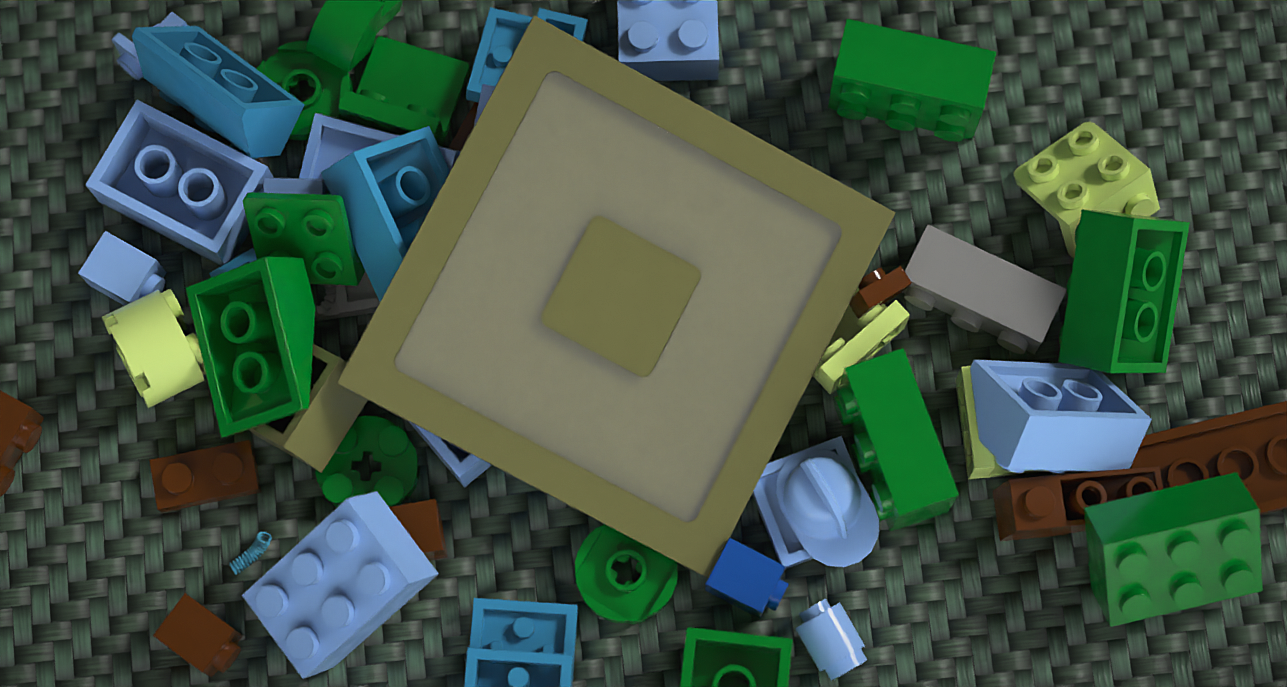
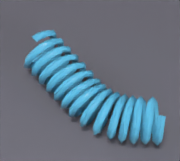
[229,532,272,575]

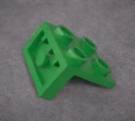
[338,36,470,146]
[242,192,365,286]

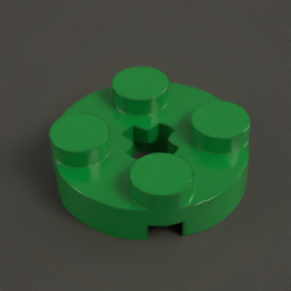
[257,41,353,141]
[315,416,420,508]
[575,524,678,624]

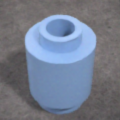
[795,599,867,680]

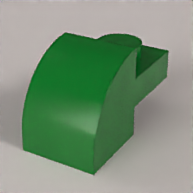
[306,0,403,73]

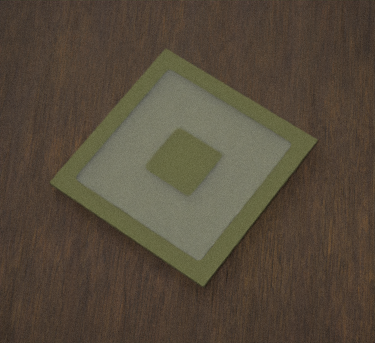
[337,15,896,578]

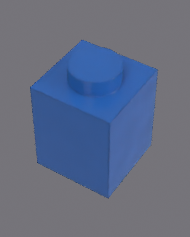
[705,538,789,619]

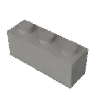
[903,224,1067,355]

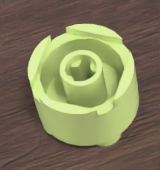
[102,289,206,408]

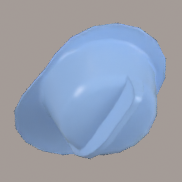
[775,449,879,567]

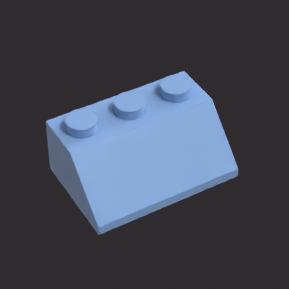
[970,360,1152,474]

